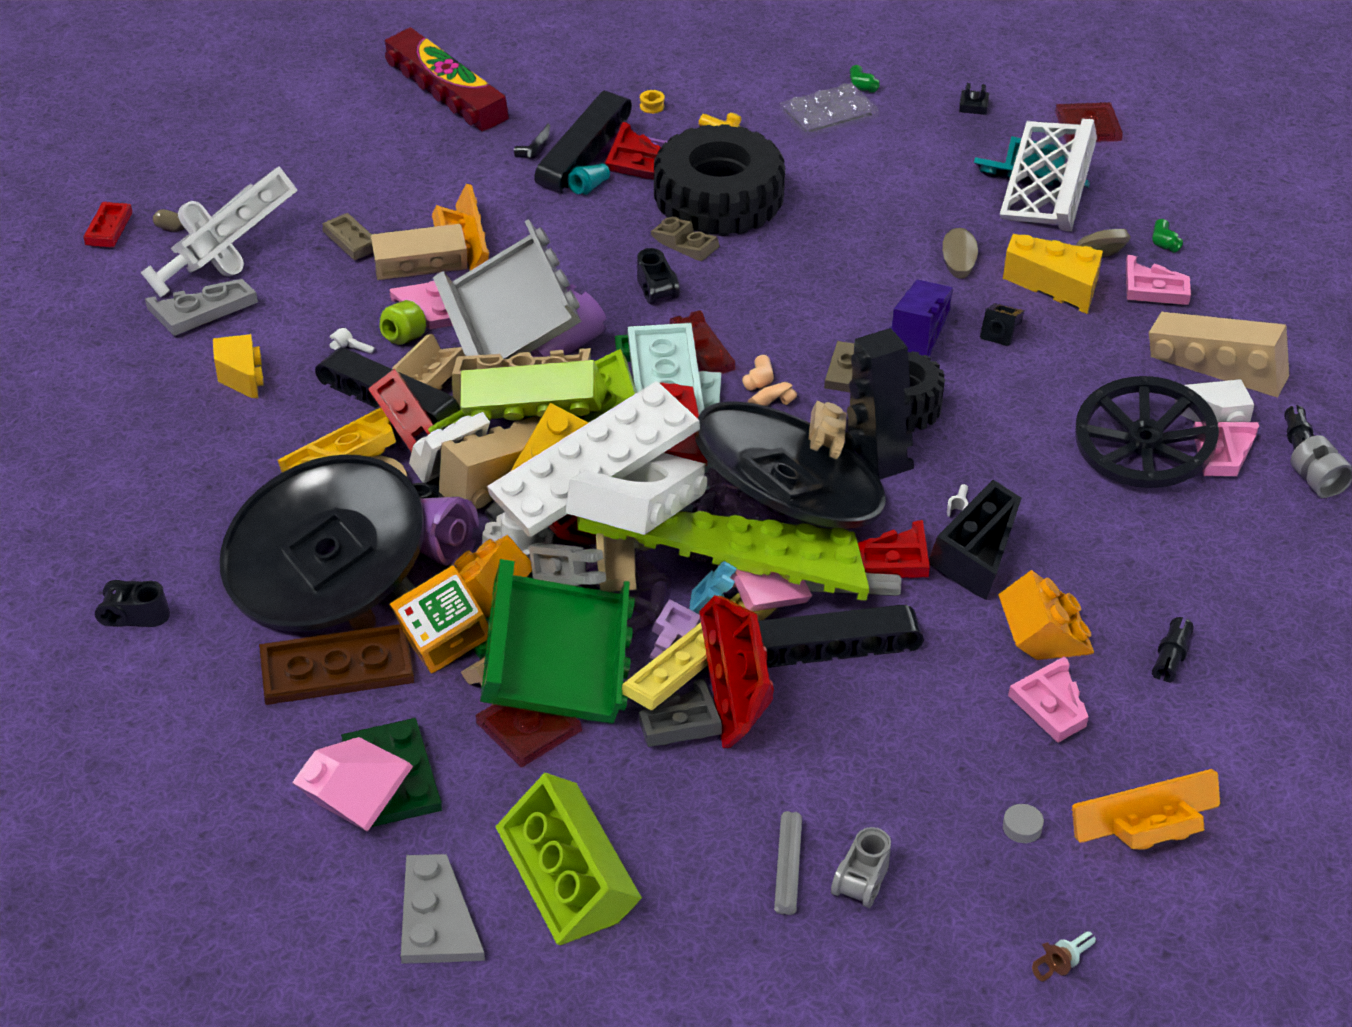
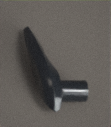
[514,123,550,158]

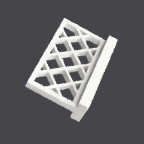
[1000,119,1097,232]

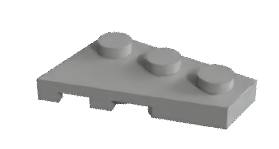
[145,279,258,336]
[401,854,485,964]

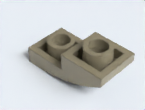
[651,217,719,261]

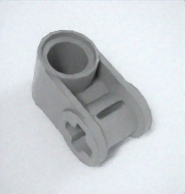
[831,827,891,908]

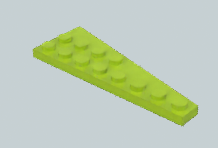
[577,511,870,600]

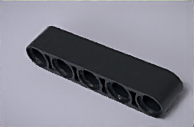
[534,90,632,193]
[315,347,460,430]
[759,605,924,668]

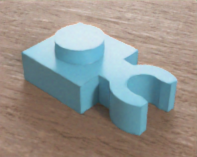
[689,561,736,614]

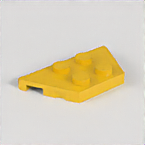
[277,407,396,472]

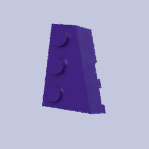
[889,279,953,357]

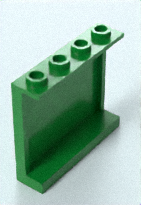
[480,559,634,724]

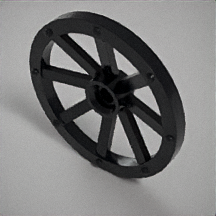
[1075,376,1219,488]

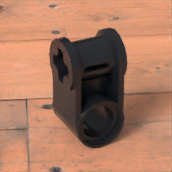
[637,248,680,304]
[95,580,170,627]

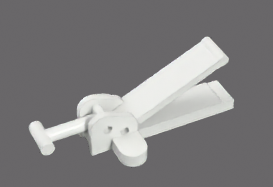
[141,166,298,297]

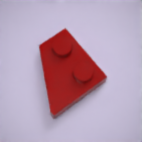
[858,520,930,578]

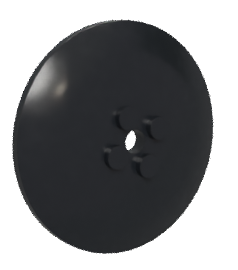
[694,401,886,528]
[220,455,425,631]

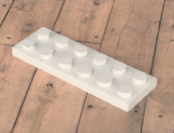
[487,381,700,537]

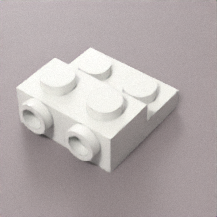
[409,412,490,483]

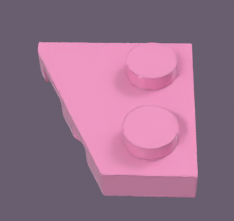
[1126,255,1191,305]
[390,281,453,329]
[1193,422,1259,476]
[1008,657,1088,743]

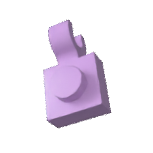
[649,599,700,659]

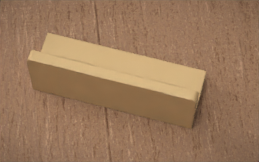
[371,224,468,280]
[596,534,636,592]

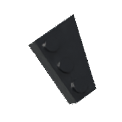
[929,480,1022,600]

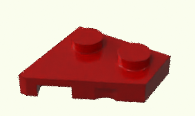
[605,122,661,180]

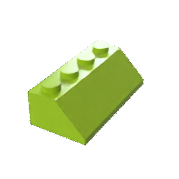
[460,360,607,421]
[495,772,642,945]

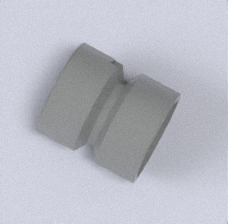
[1290,435,1352,498]

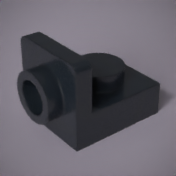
[980,303,1025,346]

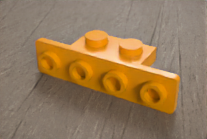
[432,184,489,271]
[1072,769,1220,850]

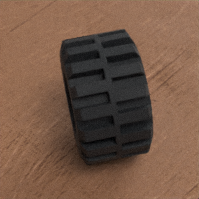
[904,351,945,432]

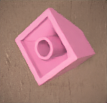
[292,737,413,832]

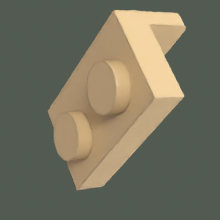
[392,334,465,390]

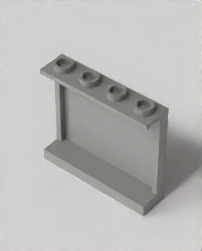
[433,219,582,359]

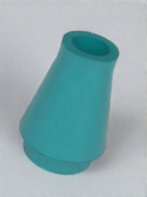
[568,163,610,195]

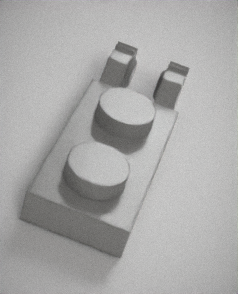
[529,543,607,586]

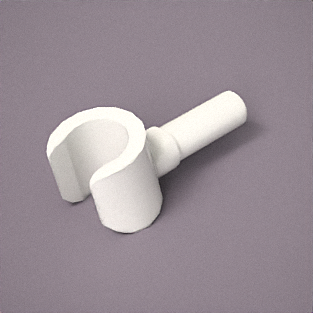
[330,328,375,354]
[947,484,968,517]

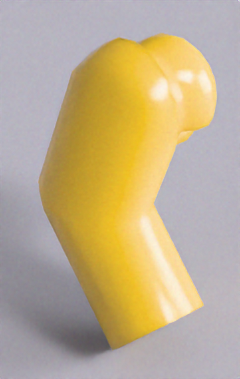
[699,113,742,128]

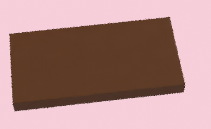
[259,624,415,705]

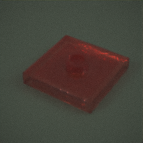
[1055,102,1123,143]
[475,704,582,768]

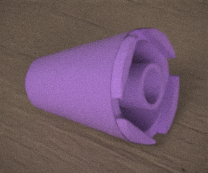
[530,284,607,357]
[420,497,479,566]

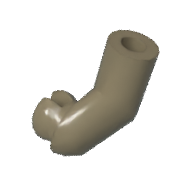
[153,209,185,232]

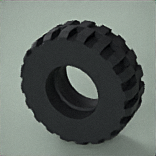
[654,124,786,236]

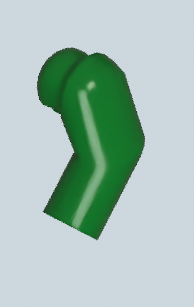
[850,65,880,93]
[1152,219,1183,252]

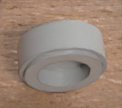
[1003,804,1044,843]

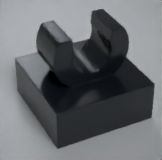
[959,83,989,115]

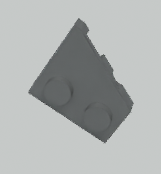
[639,679,722,747]

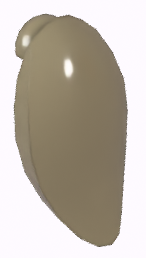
[942,227,978,279]
[1076,229,1131,258]

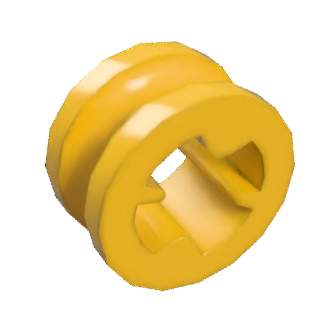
[640,90,665,114]

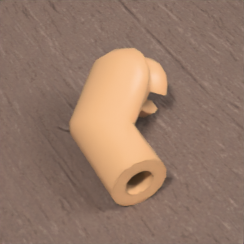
[742,355,774,391]
[748,382,797,406]

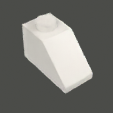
[1175,379,1255,422]

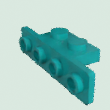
[974,136,1090,188]

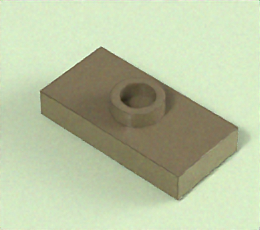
[322,213,373,261]
[824,341,854,392]

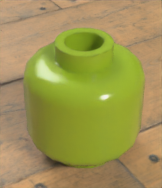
[379,300,426,345]

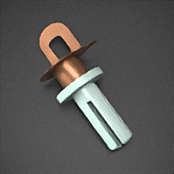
[1032,931,1095,981]

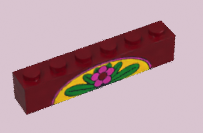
[384,27,509,131]

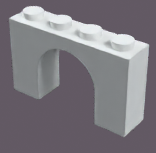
[566,453,707,535]

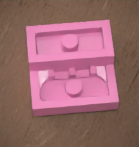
[718,565,812,612]

